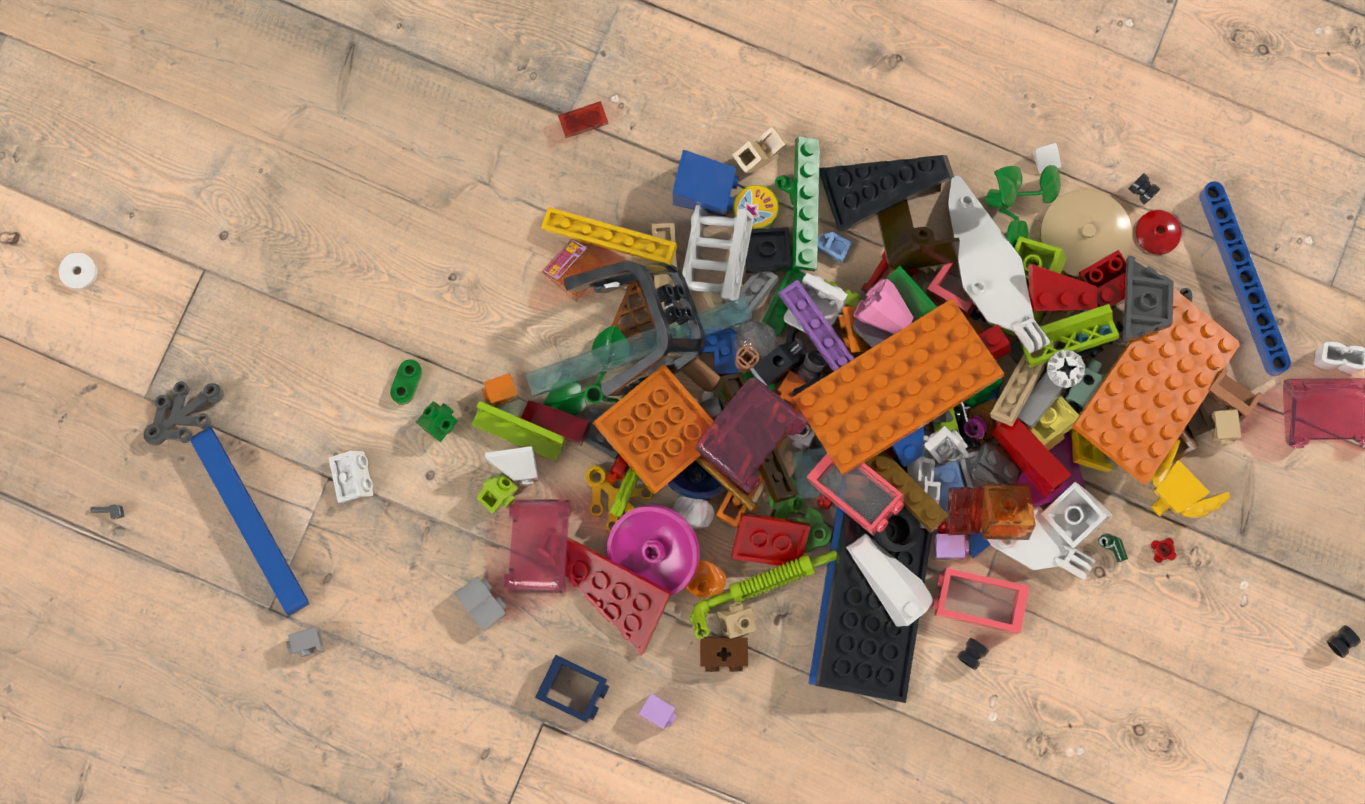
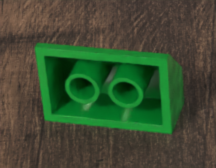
[886,266,937,323]

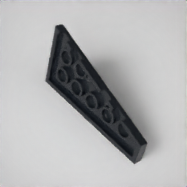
[819,155,954,231]

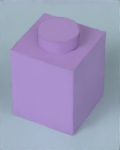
[934,534,969,560]
[639,694,677,729]

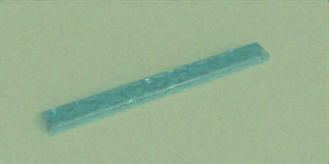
[526,297,753,397]

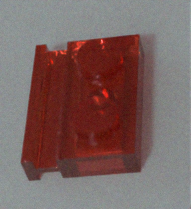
[945,486,984,536]

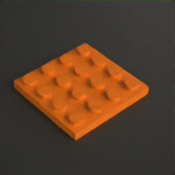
[593,364,725,495]

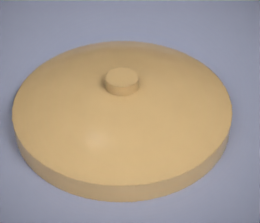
[1040,189,1132,280]

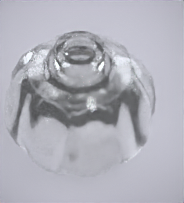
[734,321,777,362]

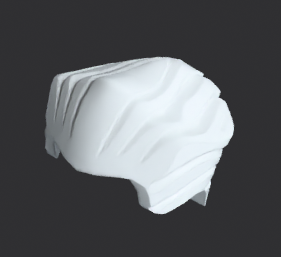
[673,496,714,529]

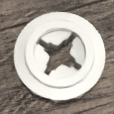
[1047,350,1085,388]

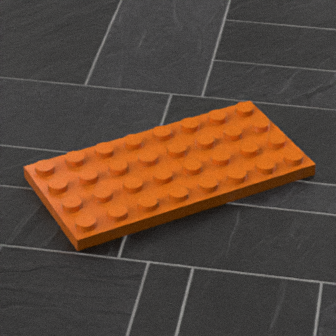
[1071,288,1241,485]
[792,299,1004,476]

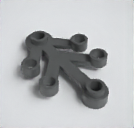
[144,381,224,445]

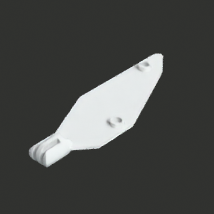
[948,176,1050,353]
[924,431,1096,581]

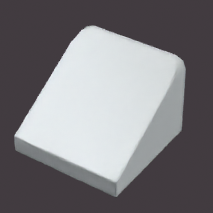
[1032,143,1062,174]

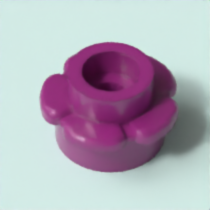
[964,416,987,439]

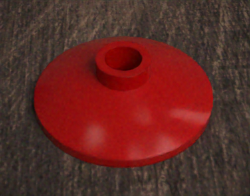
[1135,210,1182,255]

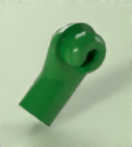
[775,175,794,205]

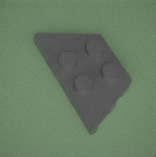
[1123,256,1174,342]

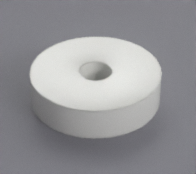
[59,253,98,290]

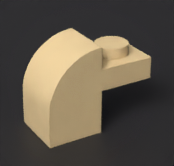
[732,126,788,173]

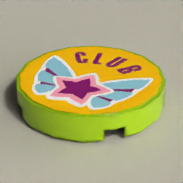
[733,185,779,229]

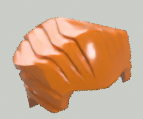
[685,560,726,599]

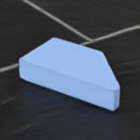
[818,232,853,264]

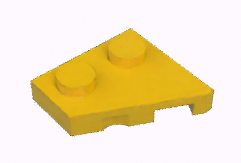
[1071,428,1113,473]

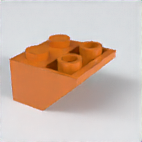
[837,306,872,359]

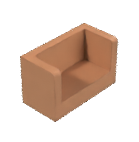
[1207,368,1263,420]

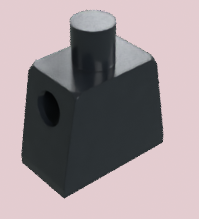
[750,339,806,388]

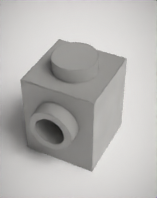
[787,412,817,451]

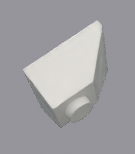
[485,446,538,486]
[1041,482,1112,548]

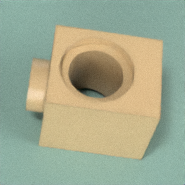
[1209,409,1241,446]

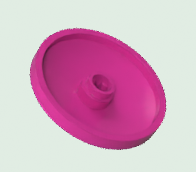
[607,505,700,596]

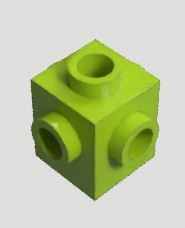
[477,473,518,514]

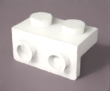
[924,426,969,465]

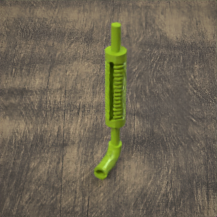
[689,550,837,639]

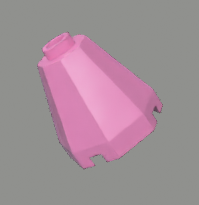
[853,279,914,334]

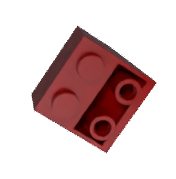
[1079,250,1126,310]

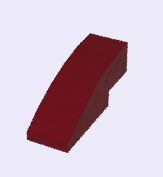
[521,400,591,446]

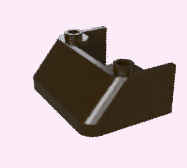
[877,183,960,270]

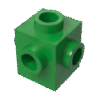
[415,401,458,442]

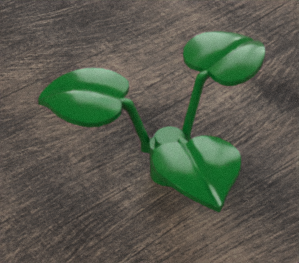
[986,165,1061,248]
[543,325,630,415]

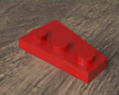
[1028,264,1098,312]

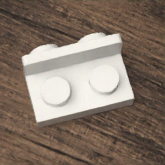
[329,450,373,503]

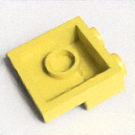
[1024,395,1079,450]

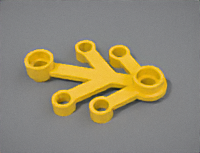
[585,465,653,533]

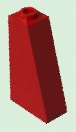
[992,418,1071,499]

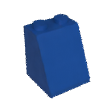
[673,150,739,217]

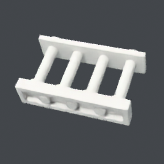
[682,205,754,304]

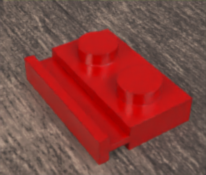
[605,454,628,485]

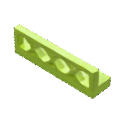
[1020,304,1119,367]
[472,401,566,463]

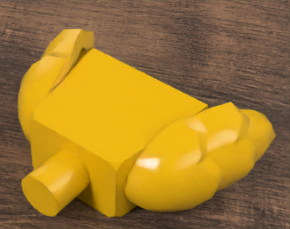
[1150,440,1231,518]

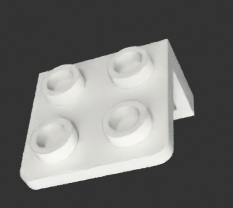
[784,273,848,333]

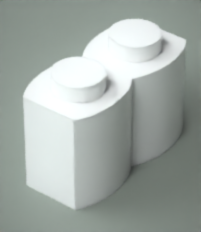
[1314,342,1365,374]

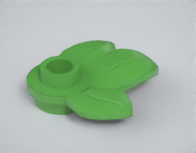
[769,477,805,519]
[791,507,832,553]

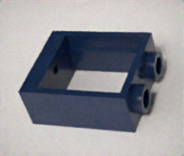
[535,655,610,723]

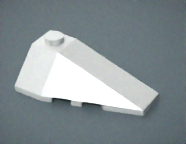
[846,534,934,626]

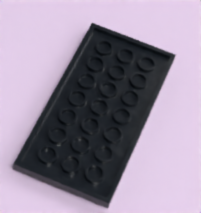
[815,498,933,703]

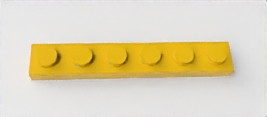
[541,207,677,265]

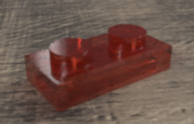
[558,101,608,138]

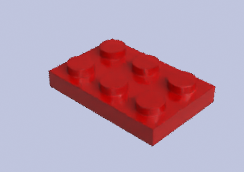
[731,512,811,566]

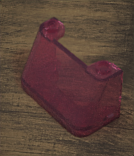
[696,377,807,493]
[1283,378,1365,448]
[504,499,572,597]

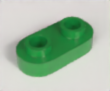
[390,359,422,405]

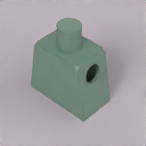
[1064,359,1103,414]

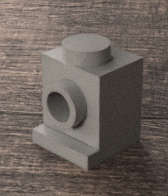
[286,627,325,657]

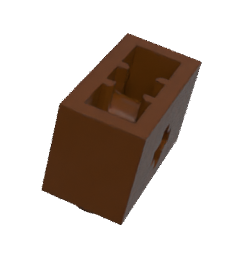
[700,638,748,672]

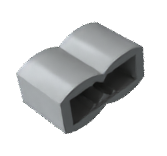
[455,576,507,632]

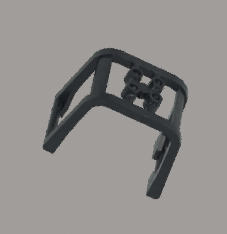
[564,261,706,396]

